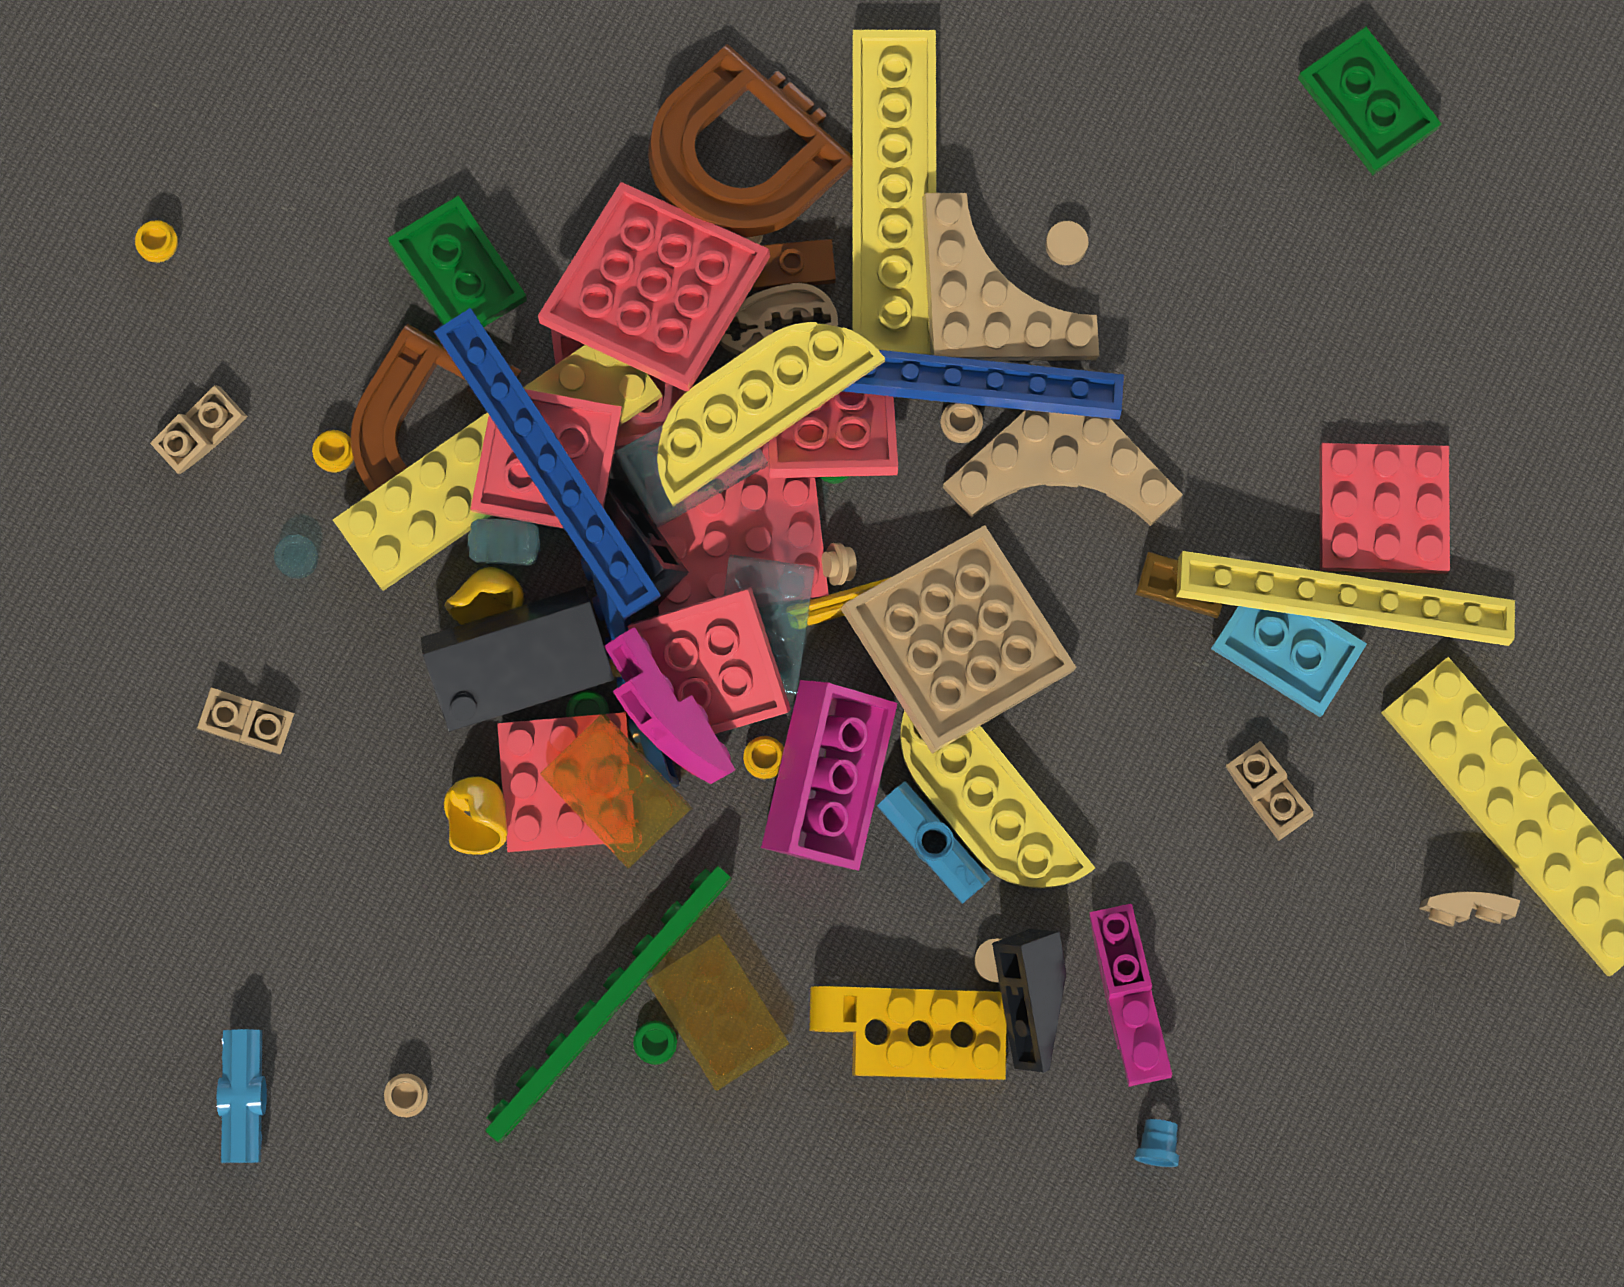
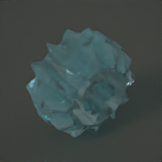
[467,519,541,566]

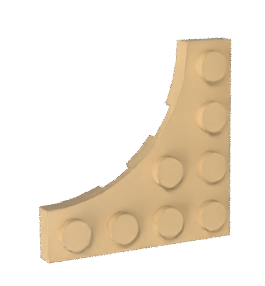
[922,193,1099,361]
[943,410,1183,526]

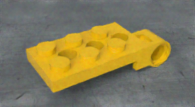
[809,986,1006,1080]

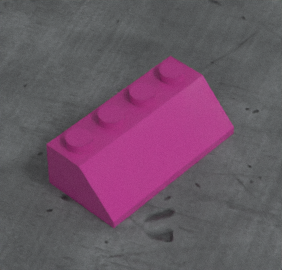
[761,680,898,871]

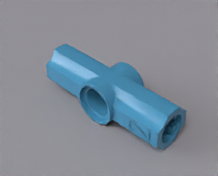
[877,782,990,904]
[217,1029,267,1163]

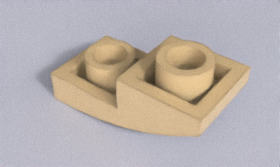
[150,385,248,474]
[196,687,295,754]
[1226,741,1313,841]
[1419,892,1520,926]

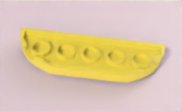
[657,322,885,506]
[900,710,1095,888]

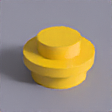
[135,220,178,263]
[312,430,354,472]
[743,736,784,779]

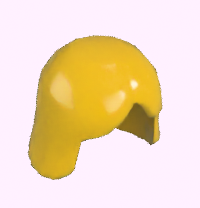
[444,567,525,625]
[444,777,508,855]

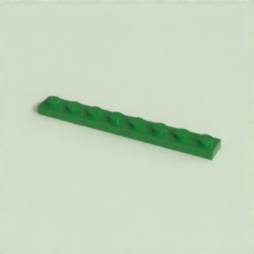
[485,866,732,1143]

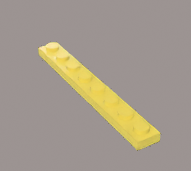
[1176,551,1515,646]

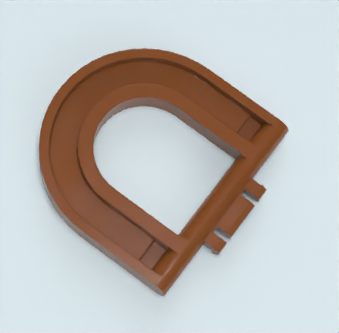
[648,44,853,237]
[351,324,521,493]

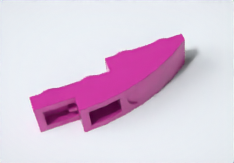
[604,627,735,784]
[1089,903,1172,1087]

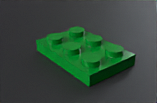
[1298,27,1442,176]
[387,195,527,328]

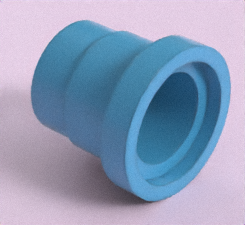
[1135,1119,1179,1167]

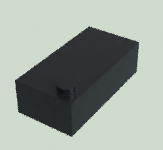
[420,586,614,732]

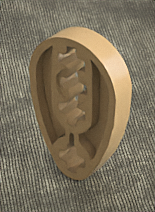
[719,283,838,356]

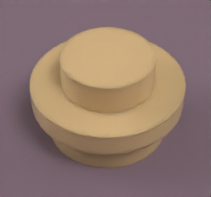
[941,403,983,443]
[821,543,857,585]
[384,1073,428,1117]

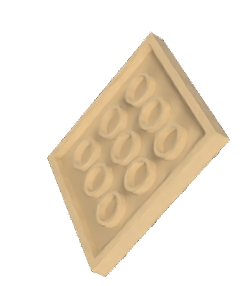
[841,525,1077,753]

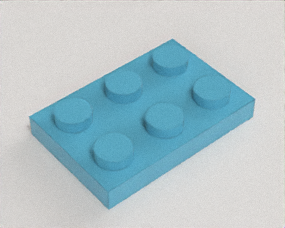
[1211,606,1367,717]

